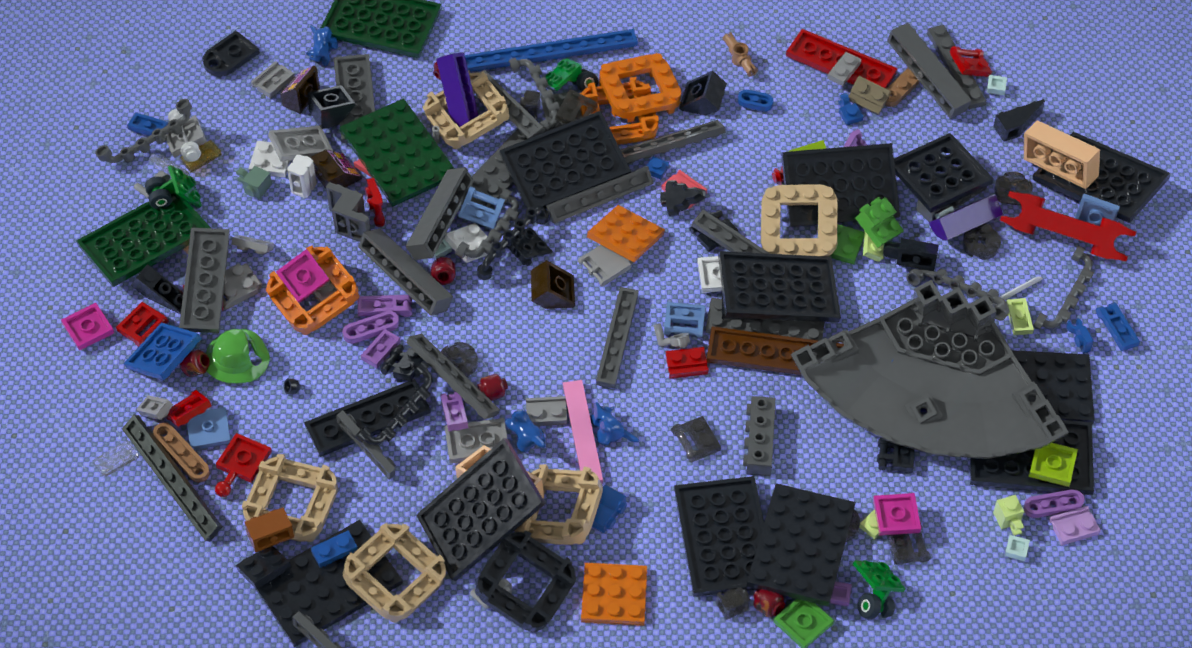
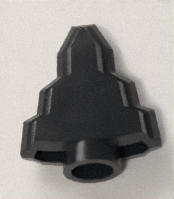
[660,180,706,217]

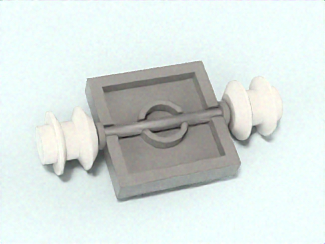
[165,109,207,162]

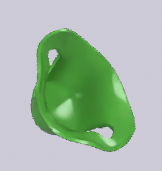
[206,329,270,383]

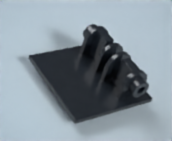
[502,228,553,266]

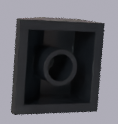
[679,70,727,116]
[308,85,355,129]

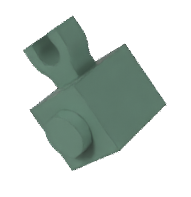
[236,166,272,199]

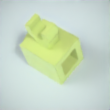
[993,495,1024,536]

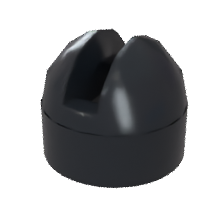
[284,378,301,394]

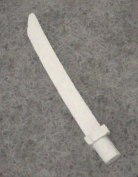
[993,276,1043,306]

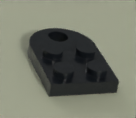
[203,30,260,76]

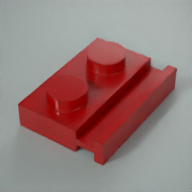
[665,347,709,379]

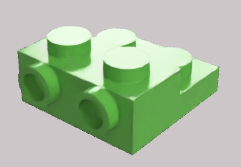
[855,197,904,248]

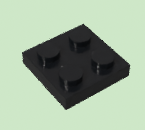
[236,546,292,590]

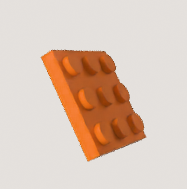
[587,205,665,262]
[581,563,647,626]

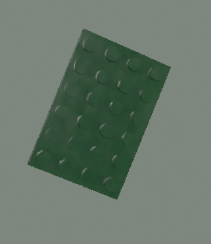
[321,0,442,59]
[340,98,455,207]
[76,193,211,287]

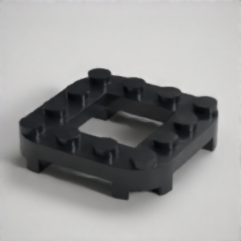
[475,530,577,633]

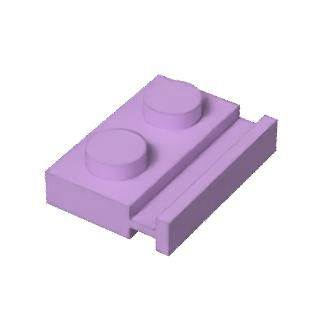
[1049,506,1101,546]

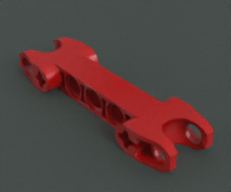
[1000,191,1137,261]

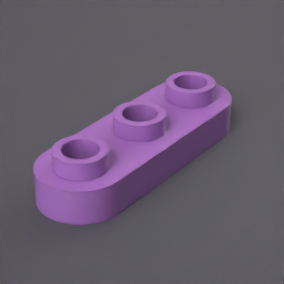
[342,311,399,344]
[1023,490,1084,518]

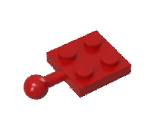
[215,433,272,497]

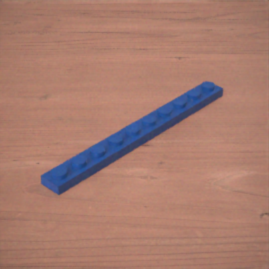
[465,29,638,72]

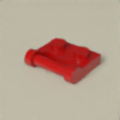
[950,46,992,77]
[365,178,385,227]
[116,302,169,347]
[165,390,212,427]

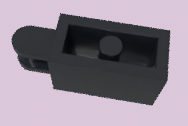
[883,238,939,271]

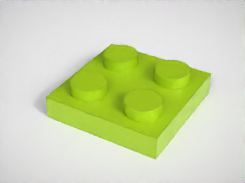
[1029,443,1078,487]

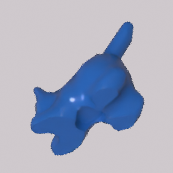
[306,25,338,66]
[590,402,639,446]
[505,410,546,453]

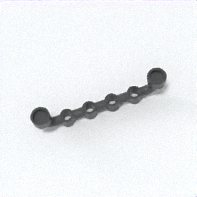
[509,58,561,133]
[95,99,192,163]
[455,188,519,259]
[1033,245,1094,329]
[906,268,1009,321]

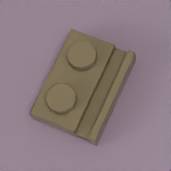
[849,76,891,115]

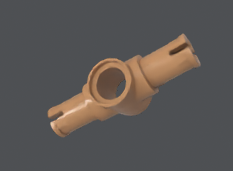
[722,33,758,77]

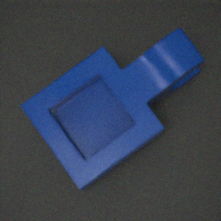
[838,93,864,126]
[1066,318,1094,354]

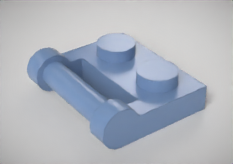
[458,186,505,230]
[664,302,706,338]

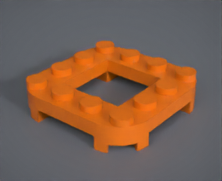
[599,53,681,122]
[580,77,659,145]
[265,245,359,335]

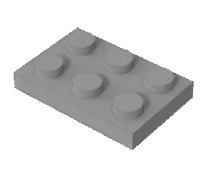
[268,126,333,161]
[445,418,507,464]

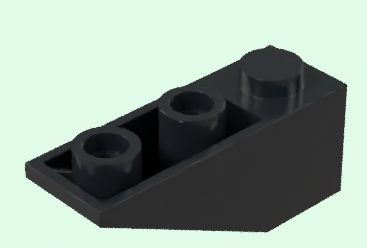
[993,99,1045,142]
[131,264,183,314]

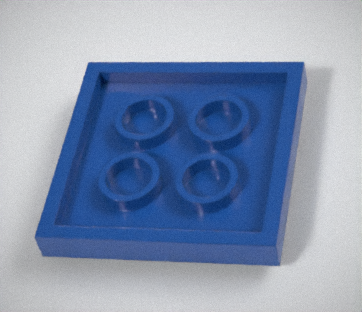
[123,322,202,381]

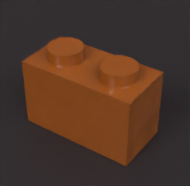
[244,507,294,552]

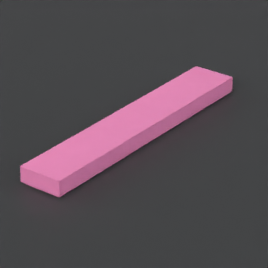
[563,380,603,484]

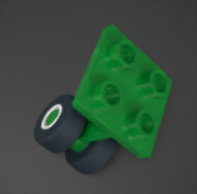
[544,58,598,91]
[145,165,202,209]
[853,560,906,619]

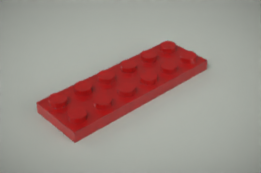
[786,29,898,88]

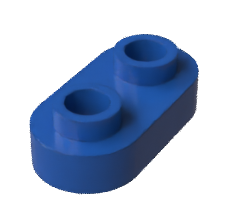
[738,89,774,112]

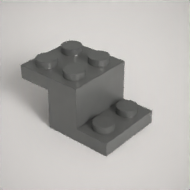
[326,182,371,242]

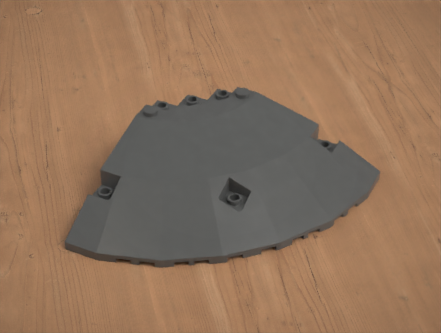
[791,280,1069,459]

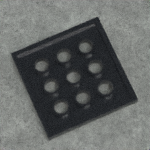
[894,133,994,213]

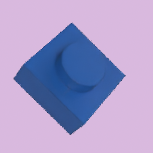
[647,156,669,180]

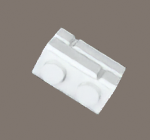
[287,155,317,198]

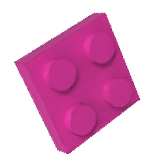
[276,249,330,303]
[61,303,114,351]
[873,493,921,536]

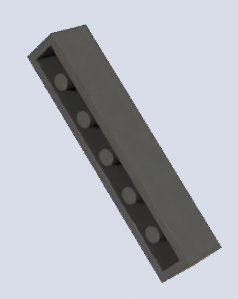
[887,23,972,119]
[406,167,474,260]
[358,228,453,316]

